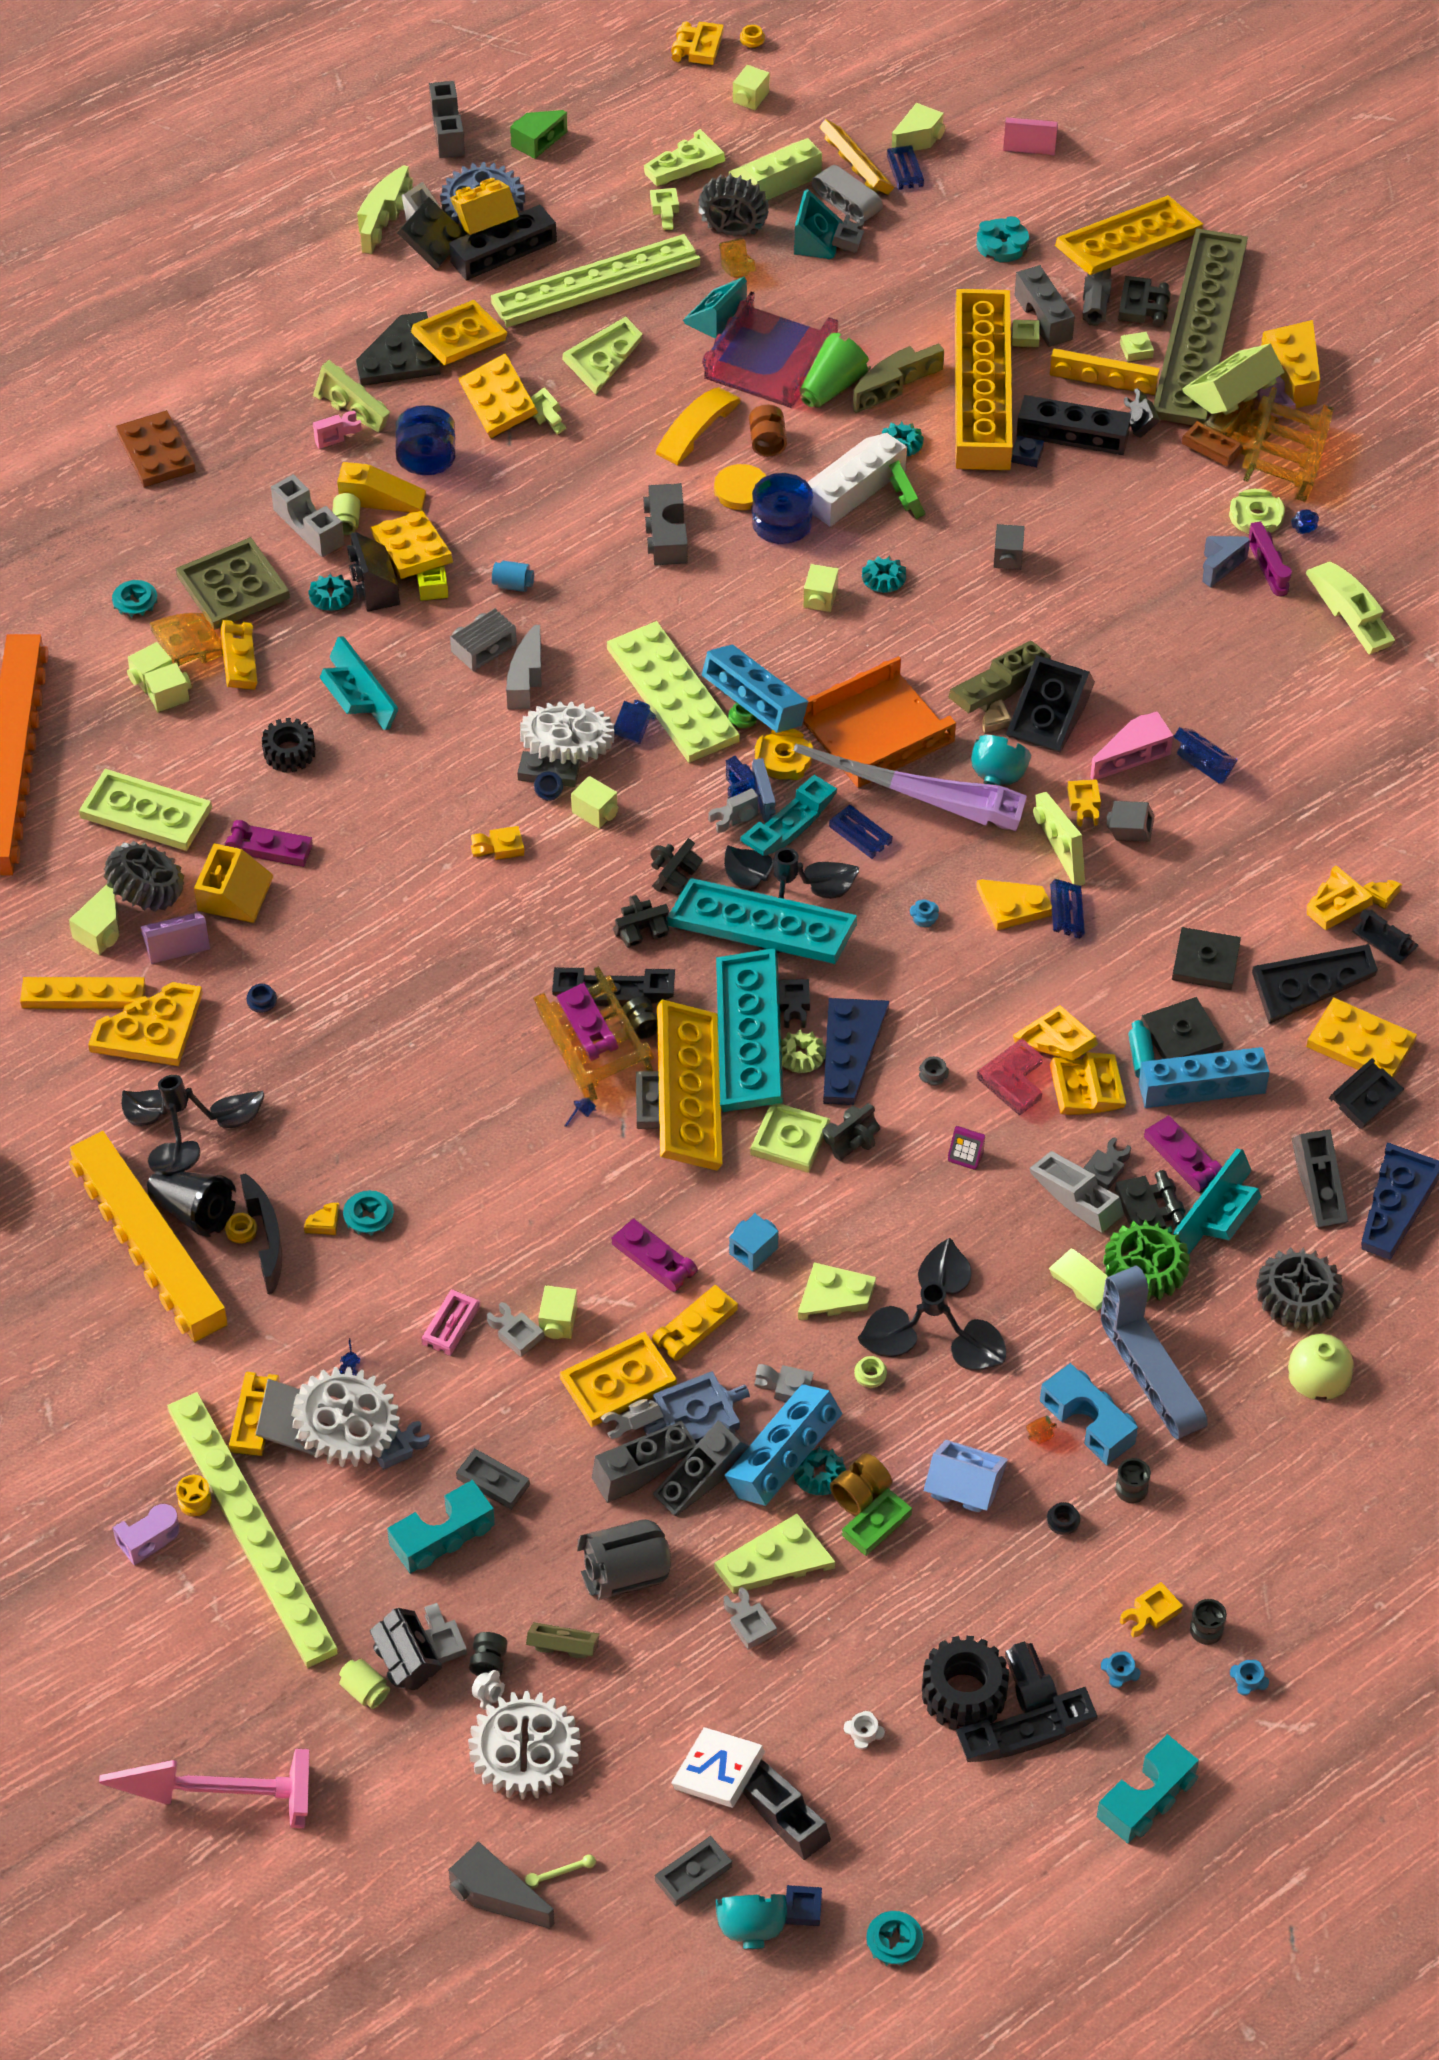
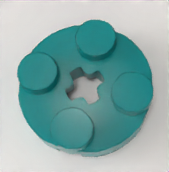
[976,216,1029,262]

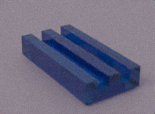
[887,145,924,190]
[829,804,893,859]
[1050,878,1085,939]

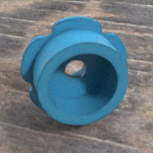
[910,899,939,927]

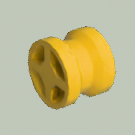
[176,1475,212,1517]

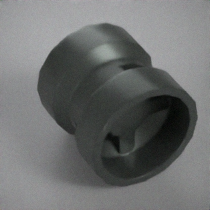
[622,996,658,1039]
[1115,1458,1151,1503]
[1190,1599,1227,1645]
[469,1632,508,1677]

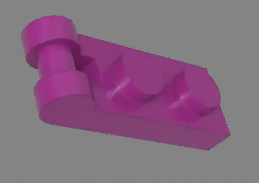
[1249,521,1292,596]
[224,820,313,867]
[556,983,619,1062]
[1144,1115,1222,1192]
[611,1218,698,1292]

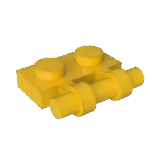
[671,21,724,65]

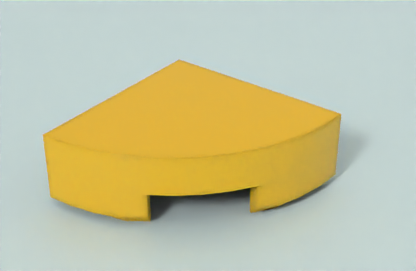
[1363,880,1402,909]
[304,1203,340,1235]

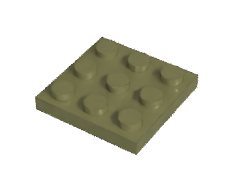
[176,537,290,630]

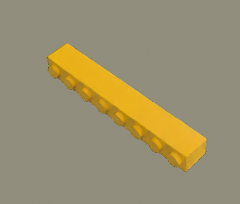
[69,1131,228,1343]

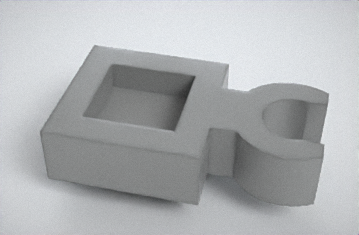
[487,1302,544,1357]
[724,1587,777,1650]

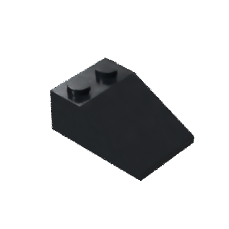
[1006,655,1095,752]

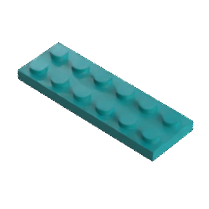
[667,878,857,964]
[716,948,783,1112]

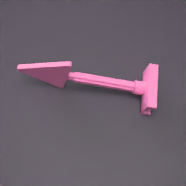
[99,1749,309,1828]

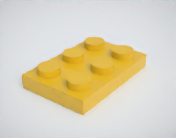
[411,300,508,365]
[458,353,538,439]
[371,510,453,579]
[1306,997,1417,1078]
[560,1331,677,1427]

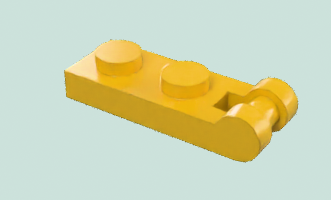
[221,620,258,690]
[651,1285,738,1361]
[229,1371,279,1456]

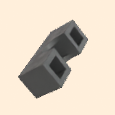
[429,81,465,158]
[1014,265,1075,347]
[643,483,688,565]

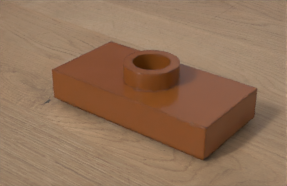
[1181,421,1243,467]

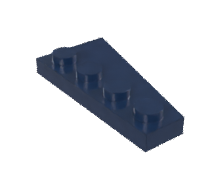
[823,998,890,1105]
[1361,1142,1439,1260]

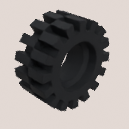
[262,718,316,773]

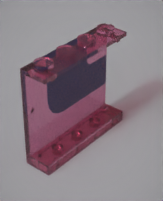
[702,291,838,408]

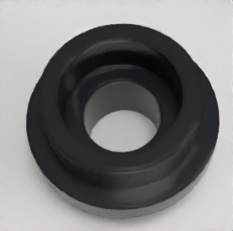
[1047,1502,1080,1535]

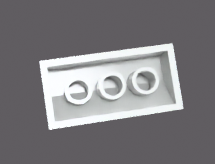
[790,433,907,527]

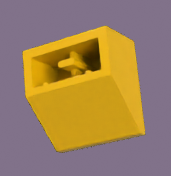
[450,178,519,235]
[194,843,273,923]

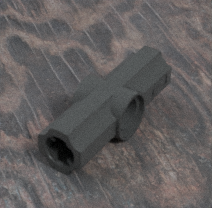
[1083,268,1112,326]

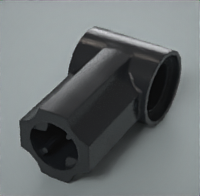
[1005,1641,1057,1713]

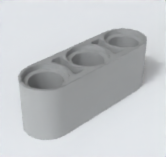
[811,165,883,223]

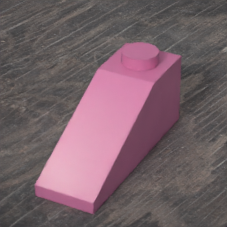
[1090,712,1173,780]

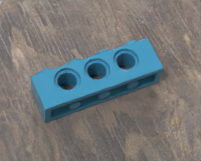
[702,644,808,733]
[1138,1047,1270,1108]
[724,1384,843,1506]

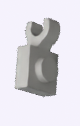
[708,789,758,833]
[754,1364,814,1402]
[601,1399,663,1439]
[424,1603,467,1664]

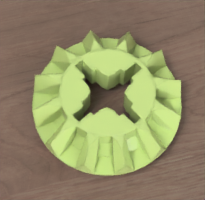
[781,1030,826,1073]

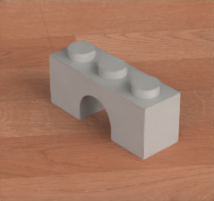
[271,474,345,557]

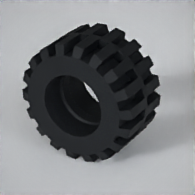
[922,1635,1009,1730]

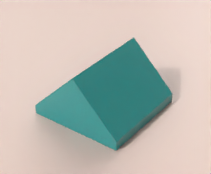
[794,189,843,259]
[683,277,747,339]

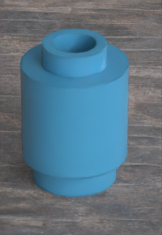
[492,560,535,592]

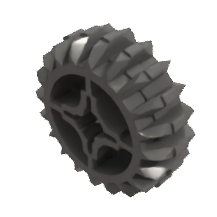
[698,173,769,237]
[104,841,185,912]
[1256,1247,1344,1329]

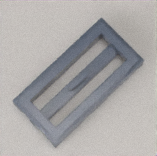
[751,758,776,823]

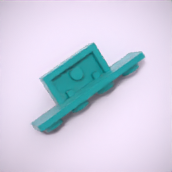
[319,636,398,730]
[1173,1148,1262,1254]

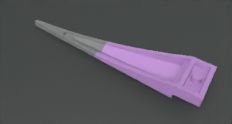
[793,744,1027,831]

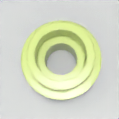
[854,1356,887,1388]

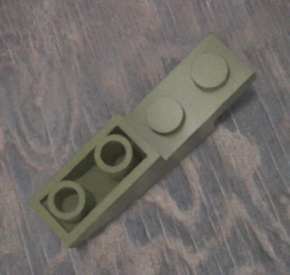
[853,343,944,413]
[948,640,1051,714]

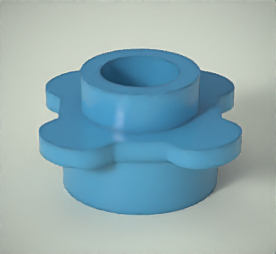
[1101,1651,1141,1688]
[1230,1660,1269,1696]

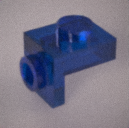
[614,700,656,744]
[726,756,755,799]

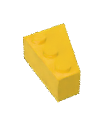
[1261,320,1320,408]

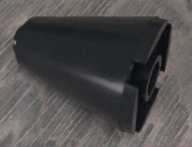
[147,1171,236,1238]

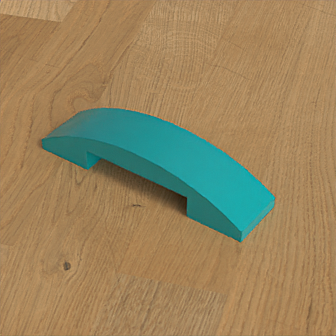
[740,774,837,856]

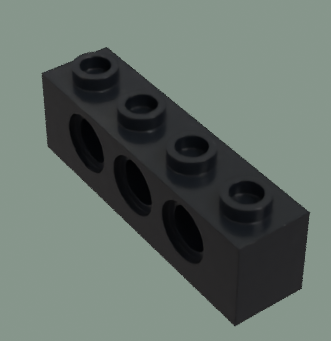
[449,204,557,281]
[1016,395,1132,455]

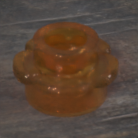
[1026,1416,1057,1444]

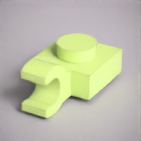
[650,188,679,230]
[530,387,567,435]

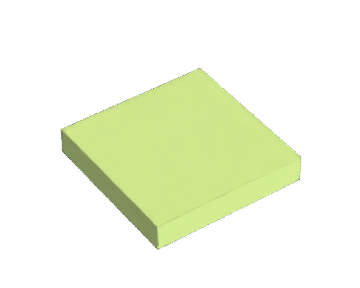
[750,1103,830,1173]

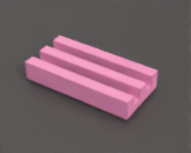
[421,1289,480,1356]

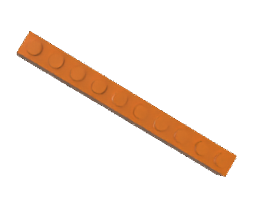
[0,634,48,876]

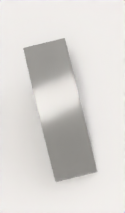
[506,625,542,709]
[1029,1151,1124,1233]

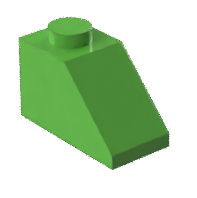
[510,110,568,159]

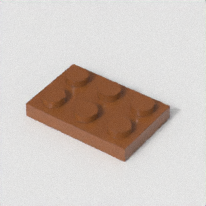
[116,410,196,488]

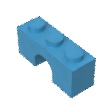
[1040,1363,1138,1466]

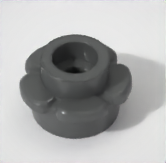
[919,1056,949,1085]

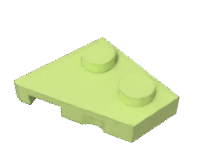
[798,1262,876,1320]

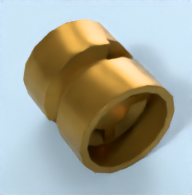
[830,1453,893,1516]

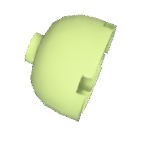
[1288,1334,1354,1400]

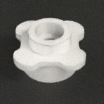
[472,1670,505,1710]
[844,1711,885,1750]

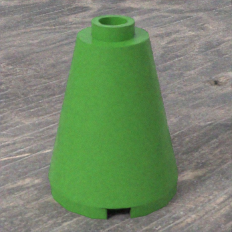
[800,333,871,408]

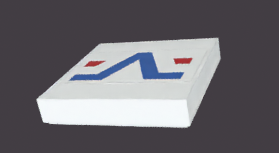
[671,1727,765,1808]

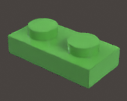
[889,460,926,519]
[842,1488,912,1556]

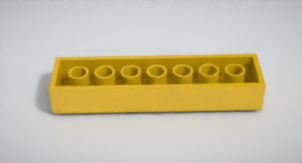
[955,289,1012,470]

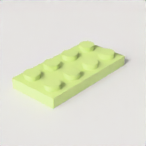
[79,769,212,851]

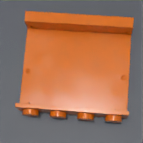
[803,656,956,788]

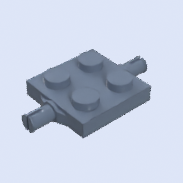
[643,1371,750,1444]

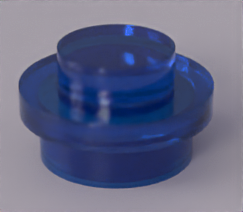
[1291,509,1319,534]

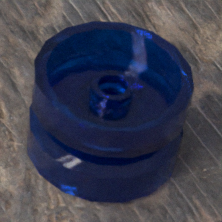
[395,405,456,475]
[752,473,813,544]

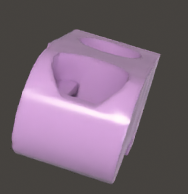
[113,1504,180,1565]

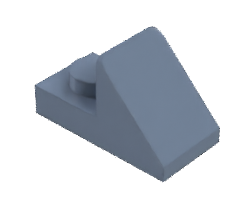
[1202,536,1250,588]

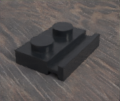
[1328,1058,1404,1129]

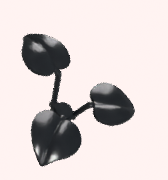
[724,845,859,953]
[121,1075,264,1175]
[858,1238,1006,1371]

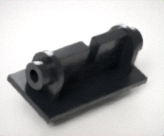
[1352,909,1419,964]

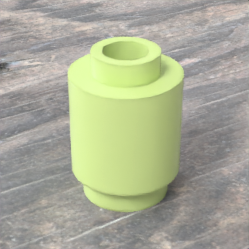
[332,493,361,535]
[339,1659,390,1709]

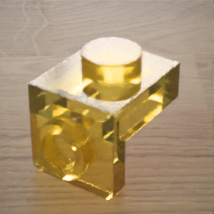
[719,238,756,278]

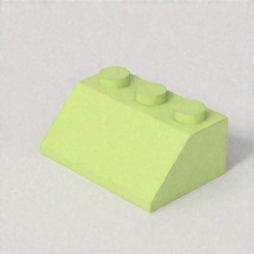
[728,138,822,200]
[1182,343,1284,415]

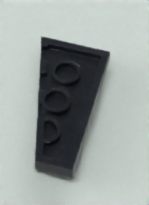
[1252,944,1378,1024]

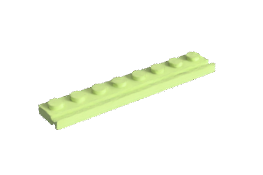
[491,234,700,328]

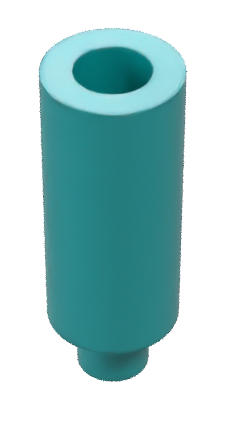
[1128,1020,1155,1078]

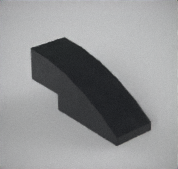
[743,1759,831,1860]

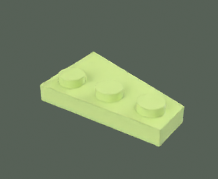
[644,129,725,186]
[562,317,643,395]
[313,360,390,433]
[1033,792,1085,887]
[714,1514,835,1594]

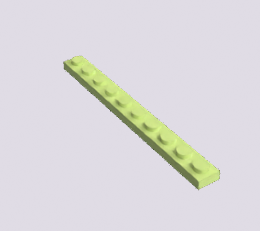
[167,1392,338,1668]

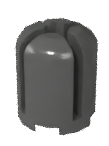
[577,1519,671,1600]

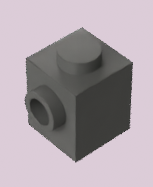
[993,524,1025,570]
[1107,801,1155,842]

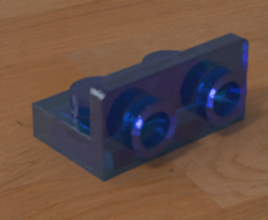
[1174,727,1238,784]

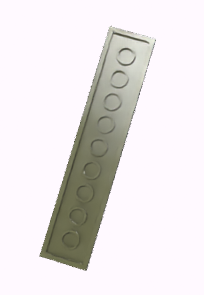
[1153,228,1248,425]

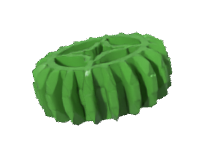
[1103,1219,1190,1302]

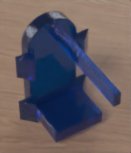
[564,1098,596,1127]
[339,1338,360,1376]

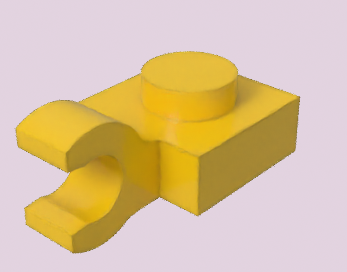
[471,826,524,860]

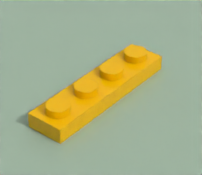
[820,119,894,195]
[1050,348,1160,395]
[20,977,146,1009]

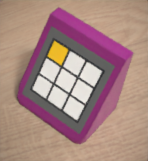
[948,1126,985,1170]

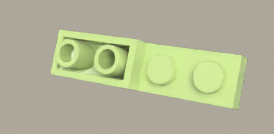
[357,165,413,254]
[1306,562,1395,655]

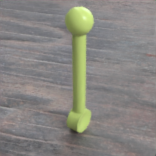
[525,1854,596,1889]

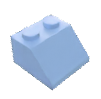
[923,1440,1008,1512]

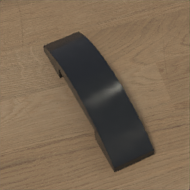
[552,967,675,1007]
[240,1173,282,1294]
[956,1686,1098,1762]

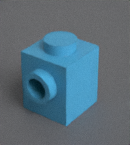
[729,1213,779,1272]

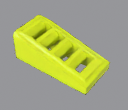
[417,566,448,601]

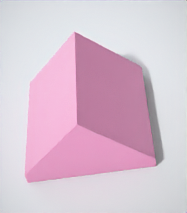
[1003,118,1058,155]

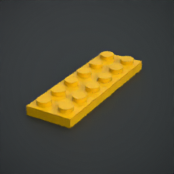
[1055,195,1204,275]
[657,999,723,1171]

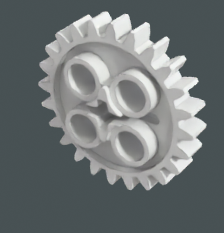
[520,702,614,764]
[291,1367,400,1467]
[468,1691,581,1800]

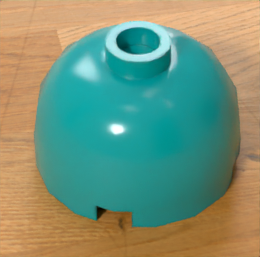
[971,735,1032,786]
[716,1894,787,1949]

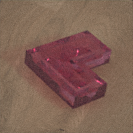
[977,1038,1043,1116]

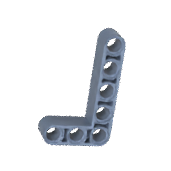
[1101,1265,1208,1439]

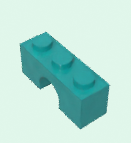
[387,1479,495,1574]
[1096,1734,1199,1844]

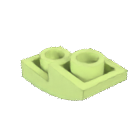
[1049,1248,1108,1311]

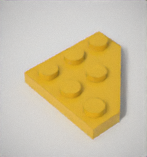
[88,982,203,1066]

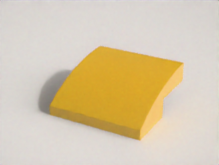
[1050,1052,1126,1115]

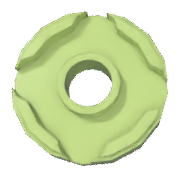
[1229,488,1285,534]

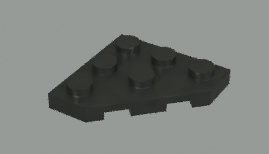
[356,311,441,386]

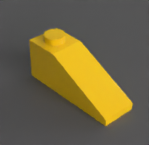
[337,462,426,513]

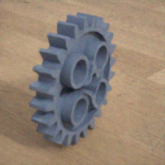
[440,162,525,230]

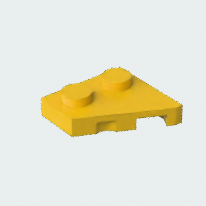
[1307,865,1373,930]
[977,879,1053,930]
[1013,1005,1098,1060]

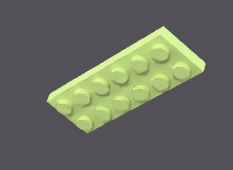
[607,621,740,763]

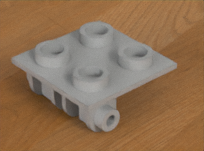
[255,1379,324,1456]

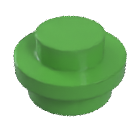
[728,703,757,728]

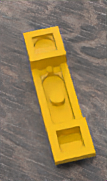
[656,387,741,466]

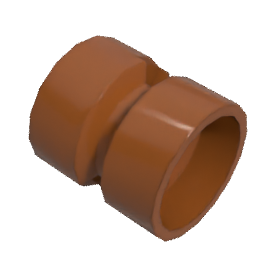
[749,404,787,457]

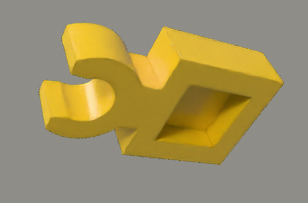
[1067,779,1101,827]
[1120,1582,1183,1638]

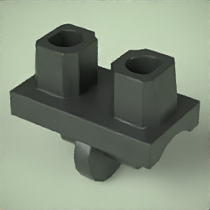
[650,838,703,894]
[613,895,669,948]
[822,1103,881,1161]

